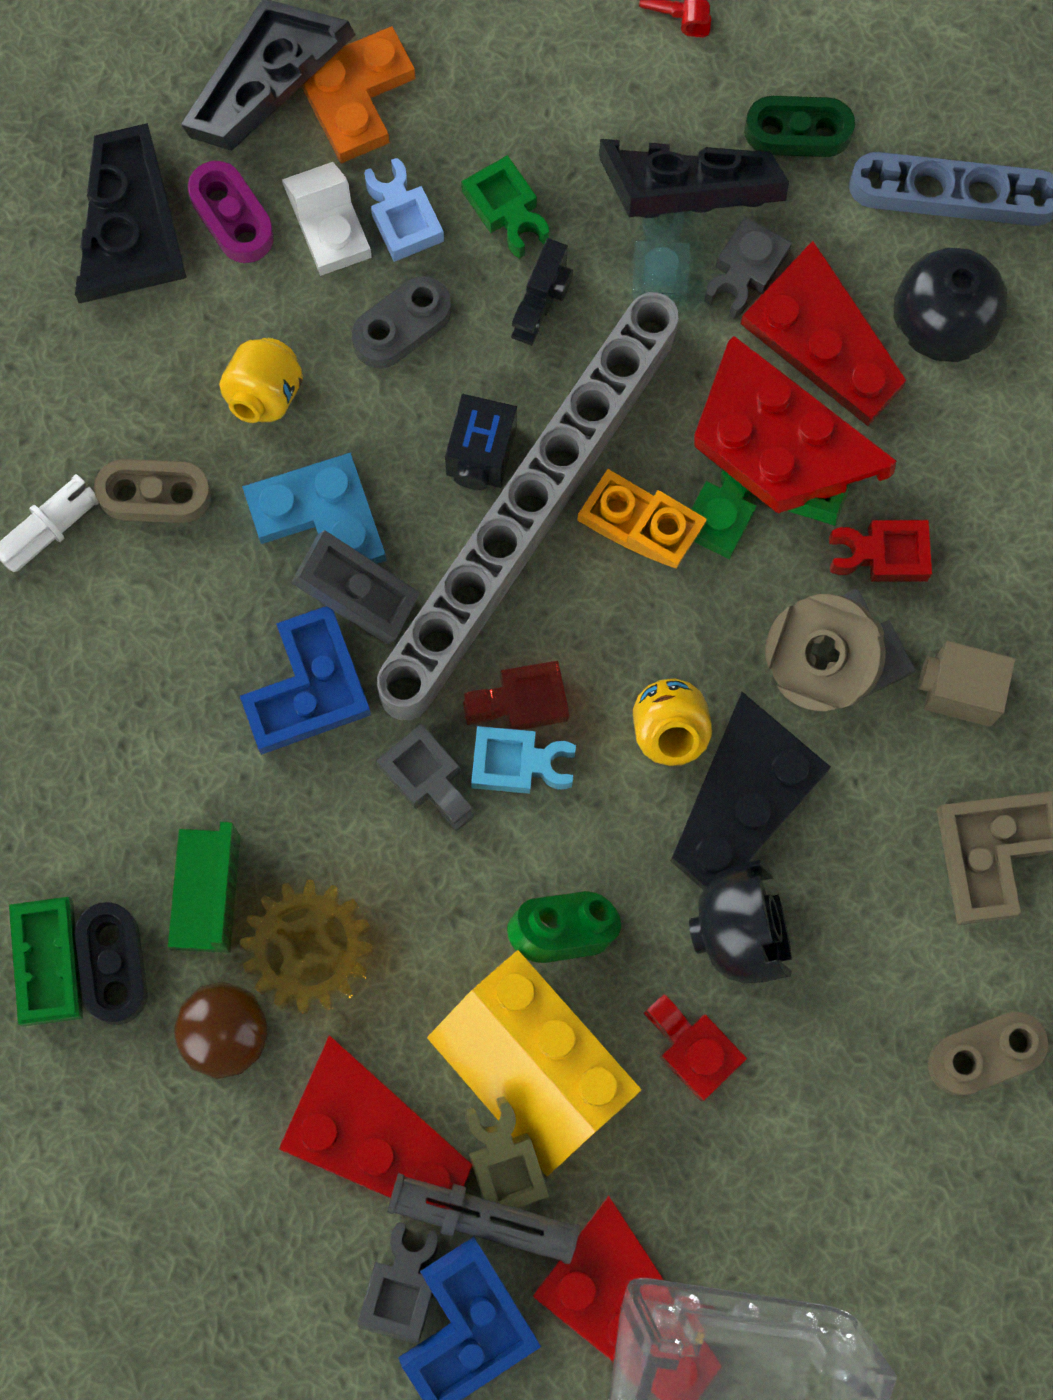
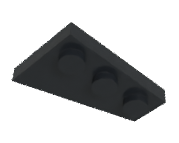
[181,0,356,151]
[75,123,187,304]
[599,139,789,218]
[670,692,831,889]

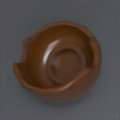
[174,981,268,1079]

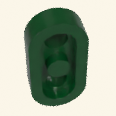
[744,96,855,157]

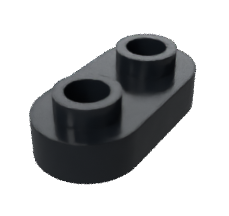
[75,902,148,1025]

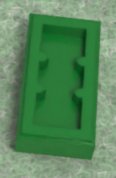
[9,897,83,1027]

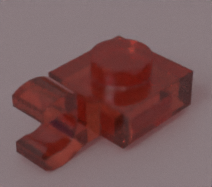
[462,660,570,730]

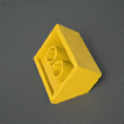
[427,950,642,1177]

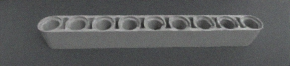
[377,292,678,720]

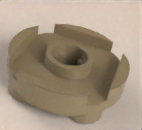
[765,594,886,711]

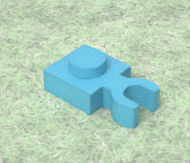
[471,726,576,794]

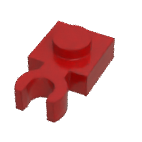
[829,520,932,582]

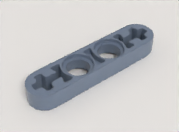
[849,152,1053,226]

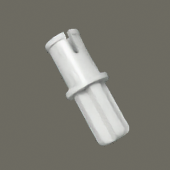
[0,474,99,572]

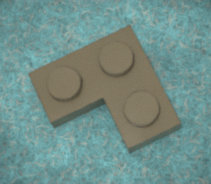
[936,791,1053,925]

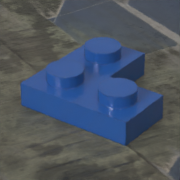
[240,606,371,755]
[398,1236,541,1400]

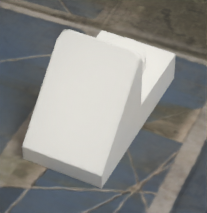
[282,162,372,276]

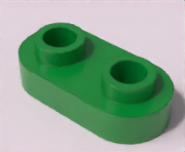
[507,891,621,963]

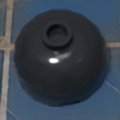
[894,248,1007,362]
[689,860,792,983]

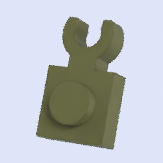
[466,1097,549,1208]

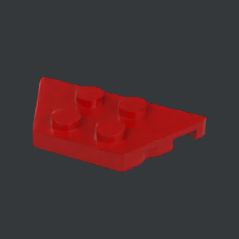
[694,336,897,514]

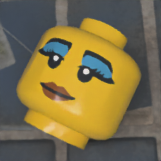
[219,338,303,423]
[633,678,712,766]

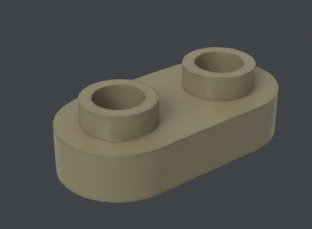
[94,459,212,523]
[928,1012,1048,1096]

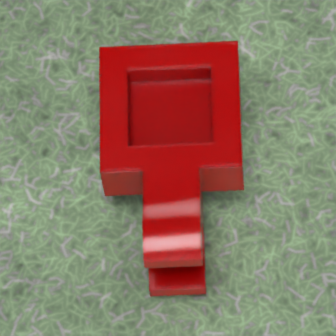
[643,994,747,1102]

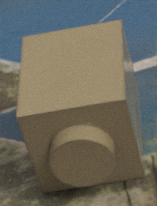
[918,641,1016,727]

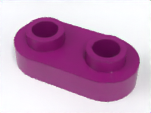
[188,161,274,263]

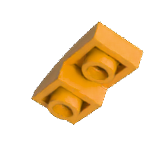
[577,469,707,569]

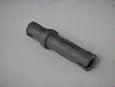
[387,1173,580,1264]

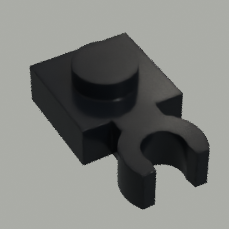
[511,238,573,346]

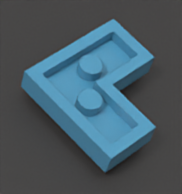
[242,452,387,564]

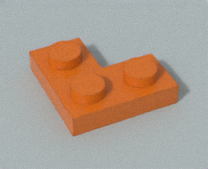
[301,26,416,164]

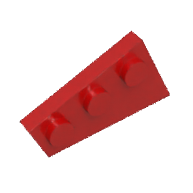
[740,241,906,426]
[279,1035,473,1211]
[532,1195,720,1400]

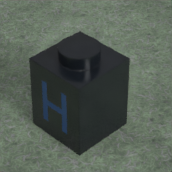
[445,394,517,490]

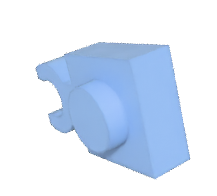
[365,158,444,262]

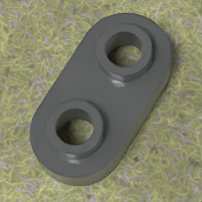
[352,277,451,368]

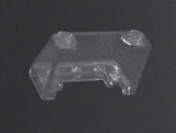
[609,1278,897,1400]

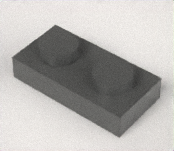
[291,530,420,645]

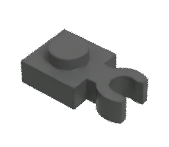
[704,216,792,319]
[357,1222,438,1345]

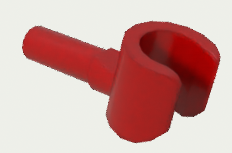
[639,0,711,38]

